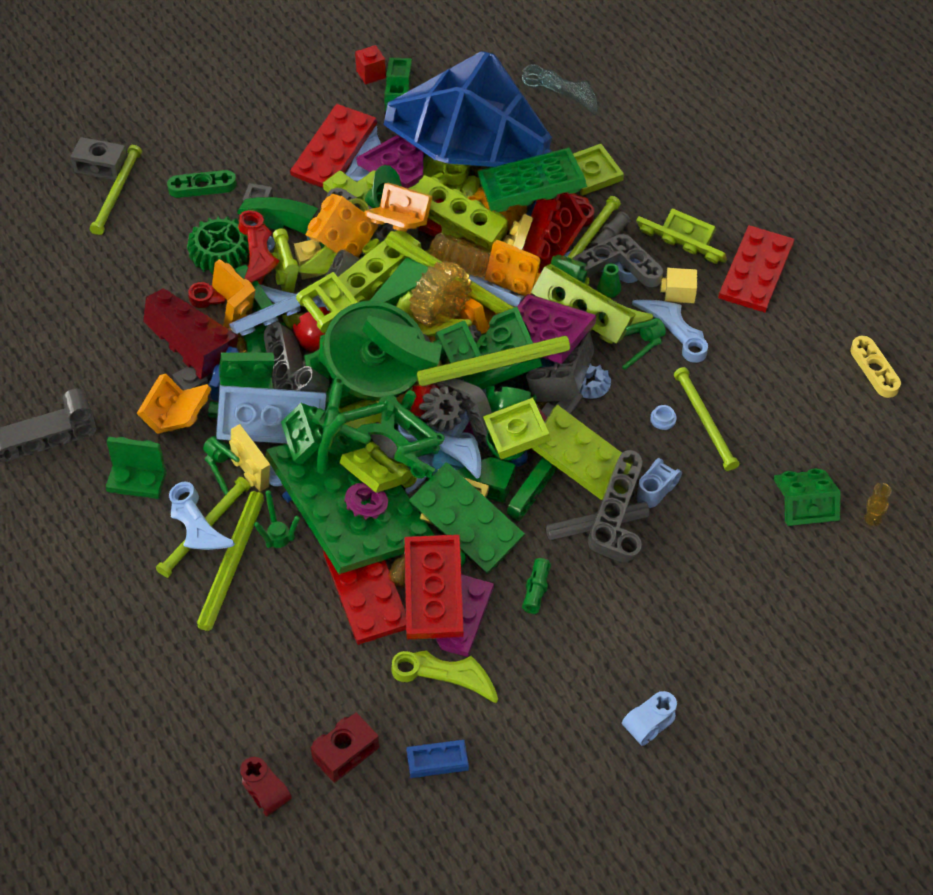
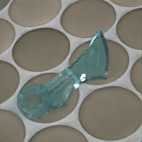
[522,65,597,115]

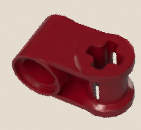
[240,757,292,817]

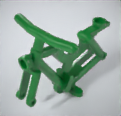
[312,377,445,479]

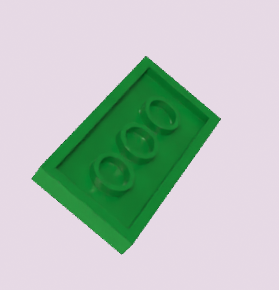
[409,462,525,575]

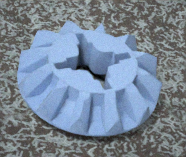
[580,363,611,399]

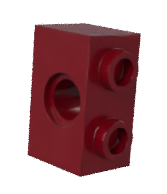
[310,712,379,783]

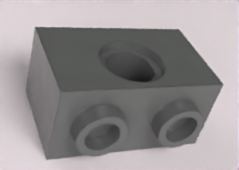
[70,137,127,180]

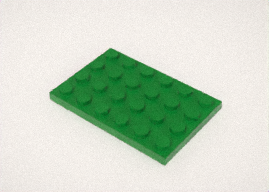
[265,437,435,574]

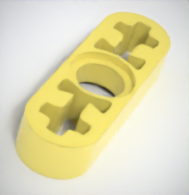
[850,336,901,398]

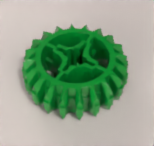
[187,216,249,275]

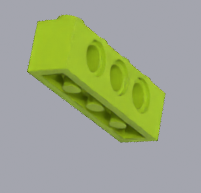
[414,175,508,253]
[338,230,422,302]
[531,264,636,344]

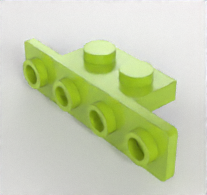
[636,208,727,264]

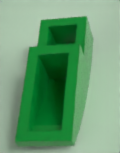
[384,58,412,111]
[237,197,318,234]
[362,316,442,370]

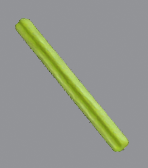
[385,231,514,314]
[417,336,570,386]
[197,491,264,631]

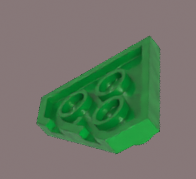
[463,307,542,390]

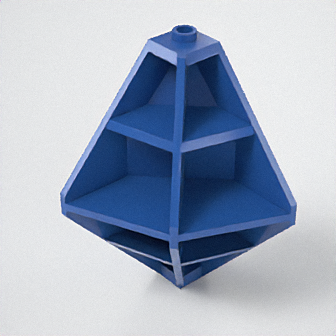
[384,51,552,167]

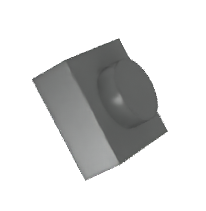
[243,183,273,202]
[172,366,208,390]

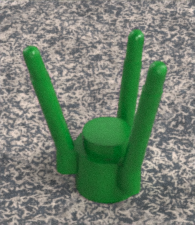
[622,318,666,370]
[203,436,240,495]
[254,490,300,548]

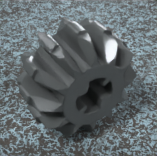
[419,386,465,432]

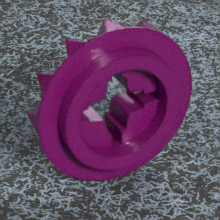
[344,483,388,520]

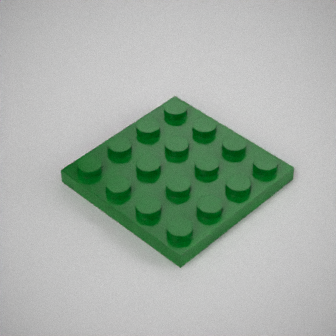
[477,147,587,212]

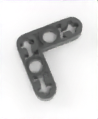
[573,234,663,287]
[434,378,493,456]

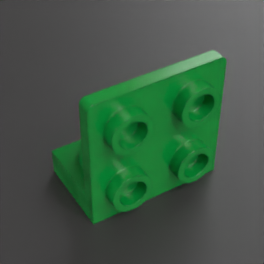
[433,320,481,380]
[219,353,275,389]
[281,402,351,464]
[106,437,166,499]
[774,468,841,526]

